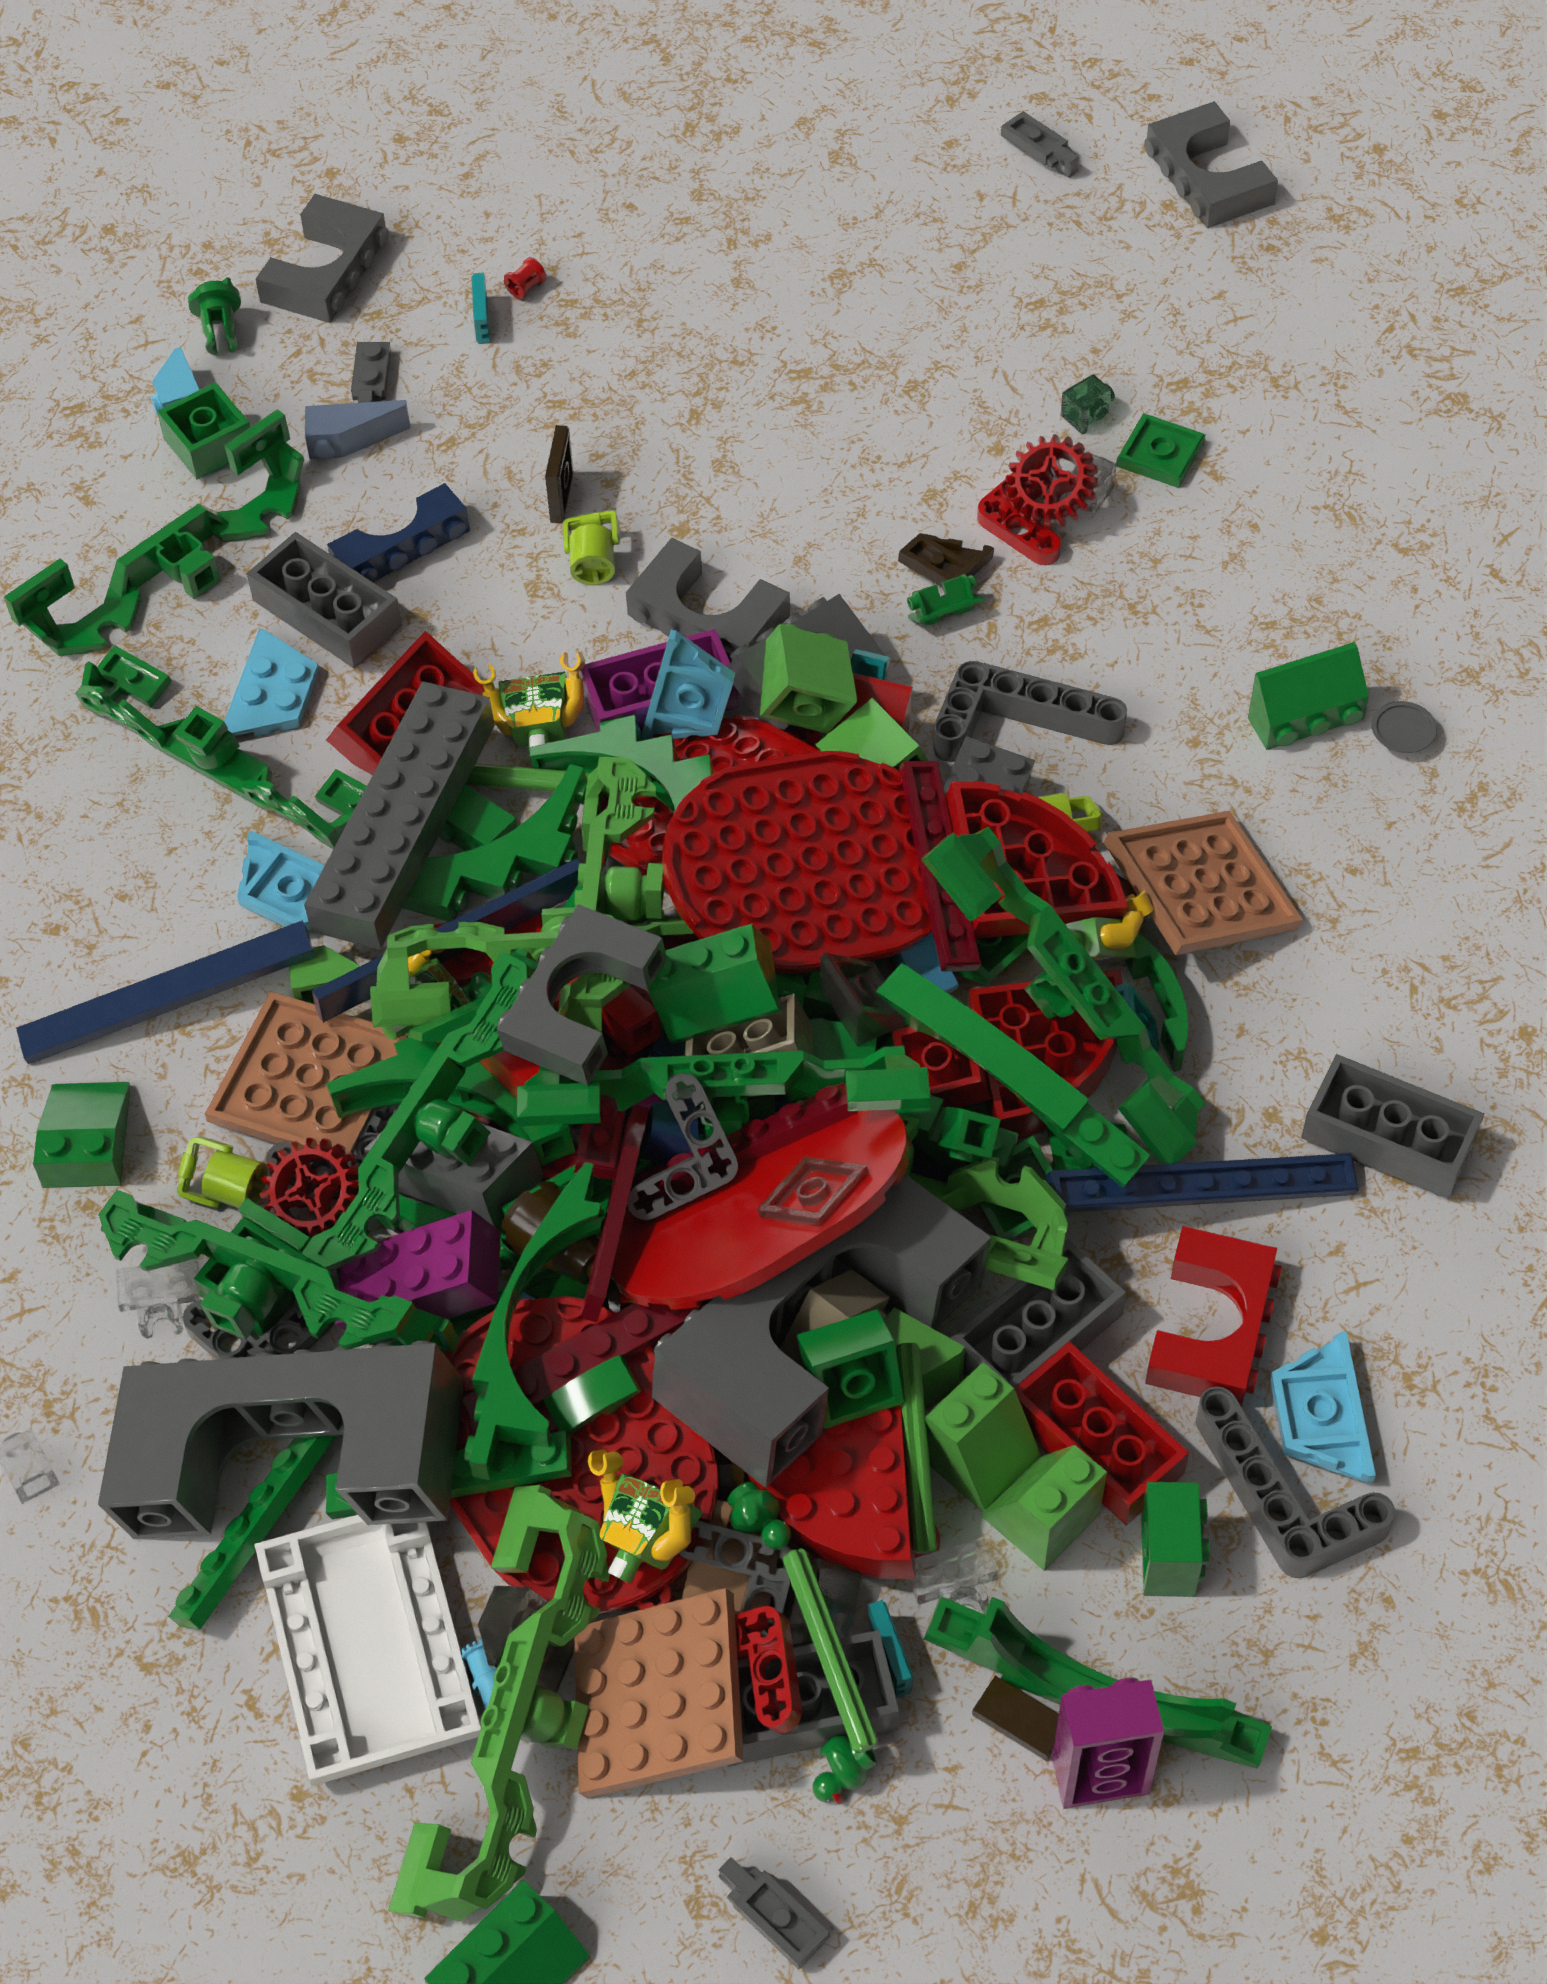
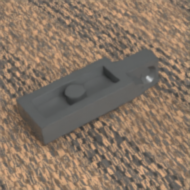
[1001,111,1079,177]
[351,342,391,403]
[718,1857,830,1970]

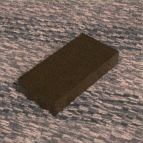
[972,1675,1059,1761]

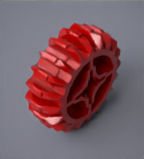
[1005,434,1099,529]
[259,1137,359,1238]

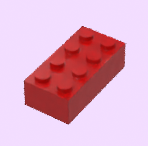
[1014,1341,1189,1526]

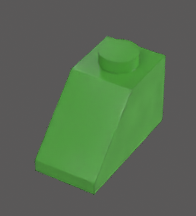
[289,945,360,1005]

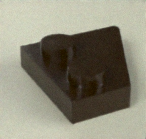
[898,533,994,587]

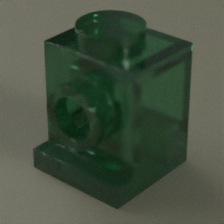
[1061,374,1115,435]

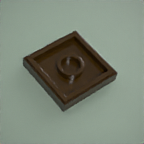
[545,425,574,524]

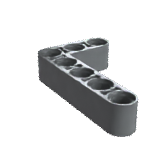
[933,661,1127,762]
[1196,1387,1395,1578]

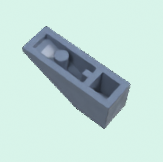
[305,400,410,459]

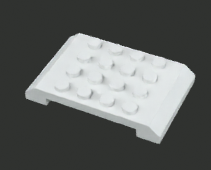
[254,1515,481,1786]

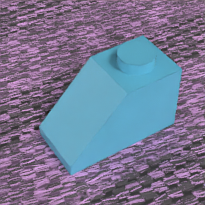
[150,347,199,416]

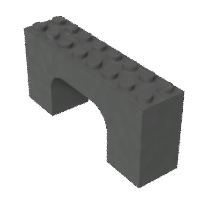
[652,1174,992,1488]
[98,1341,465,1539]

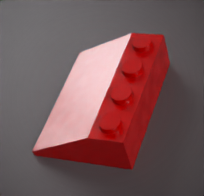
[326,631,485,775]

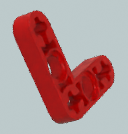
[977,461,1061,566]
[735,1606,802,1734]

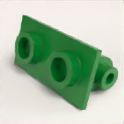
[907,574,984,626]

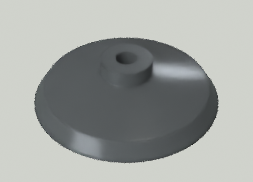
[1371,701,1437,753]

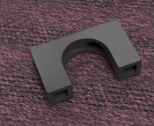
[1144,101,1278,228]
[255,194,389,323]
[626,537,790,663]
[727,594,890,733]
[497,904,667,1086]

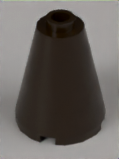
[501,1181,599,1285]

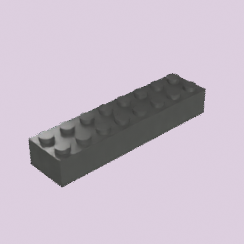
[304,681,495,950]

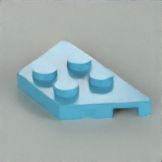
[224,629,320,737]
[642,629,735,740]
[237,831,325,931]
[1270,1332,1376,1483]

